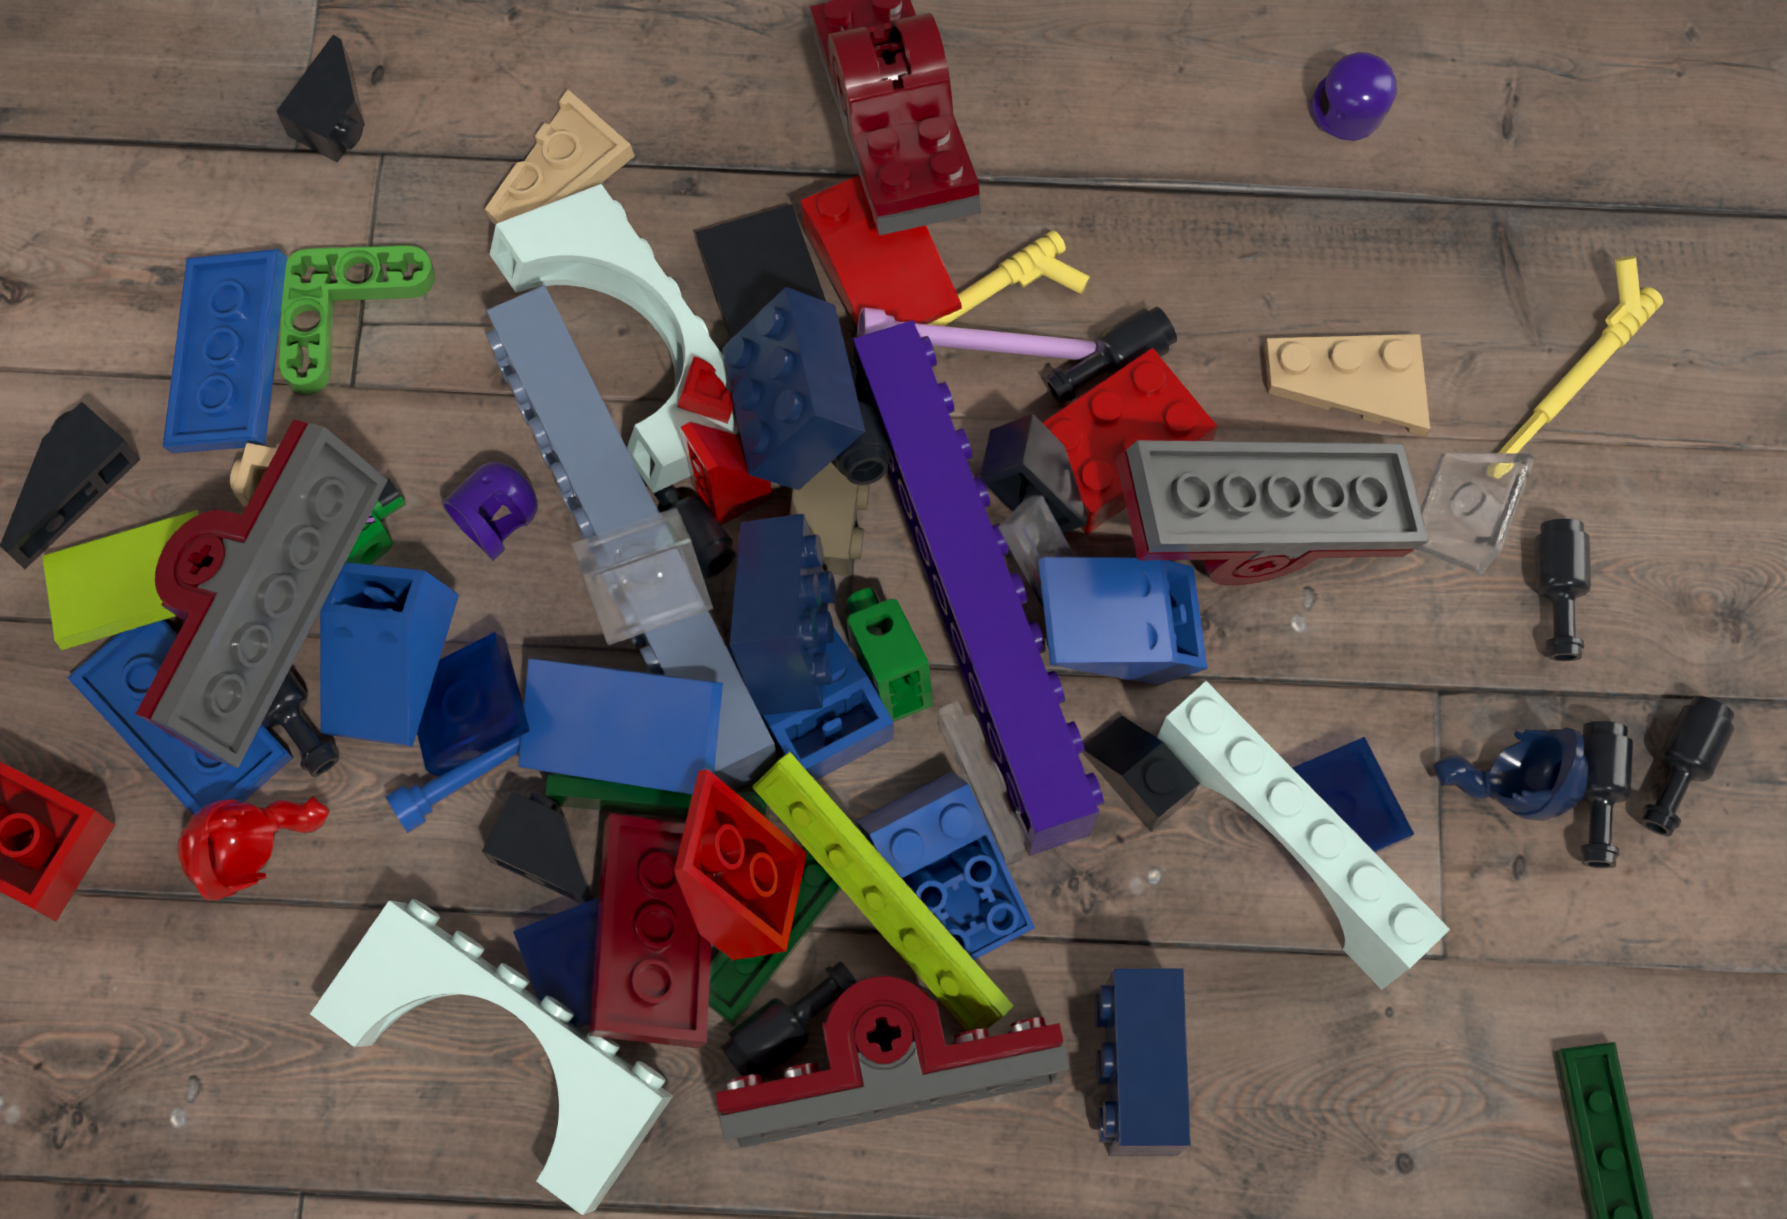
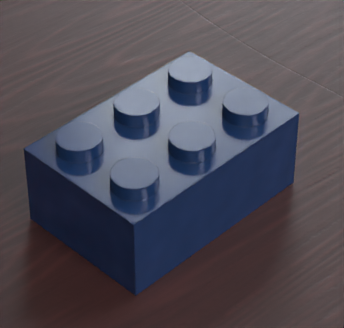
[723,287,865,490]
[729,514,836,716]
[1094,968,1191,1156]

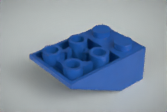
[1038,557,1207,685]
[320,562,459,747]
[727,628,894,781]
[856,771,1035,960]

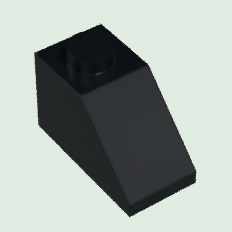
[276,35,365,163]
[980,414,1088,540]
[1083,715,1200,832]
[482,792,593,907]

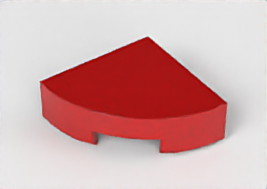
[677,356,733,424]

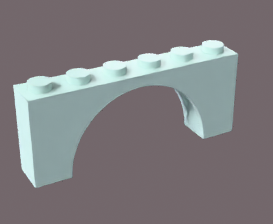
[489,184,740,493]
[1157,681,1450,990]
[310,899,673,1215]

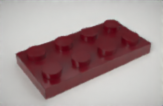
[589,813,711,1048]

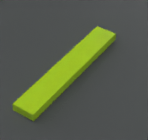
[753,752,1014,1031]

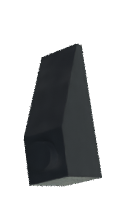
[0,402,141,569]

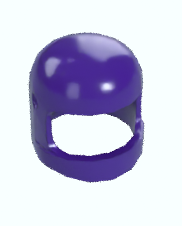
[1310,52,1397,141]
[442,462,538,561]

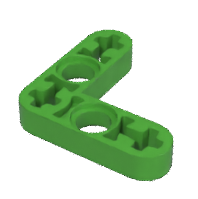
[279,246,436,395]

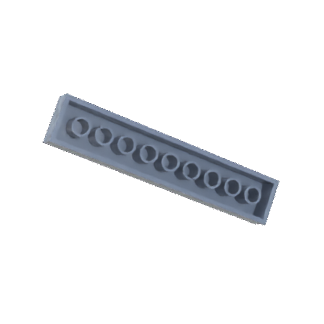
[485,285,777,791]

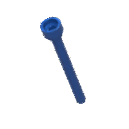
[385,726,522,833]

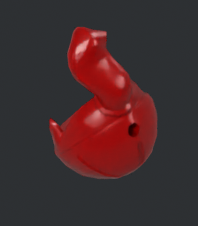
[177,796,329,901]

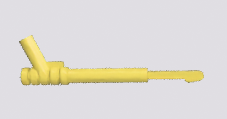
[852,230,1090,366]
[1489,256,1663,473]

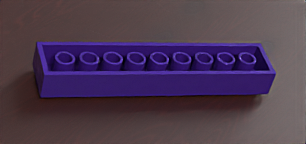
[853,320,1104,856]

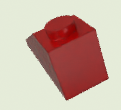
[680,422,773,525]

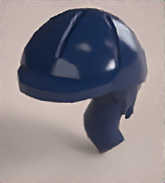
[1432,727,1589,821]

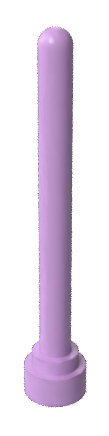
[857,308,1098,361]

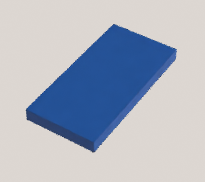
[162,249,287,453]
[67,620,293,815]
[518,658,723,795]

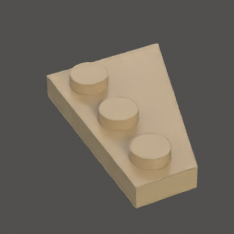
[485,89,635,225]
[1264,334,1430,437]

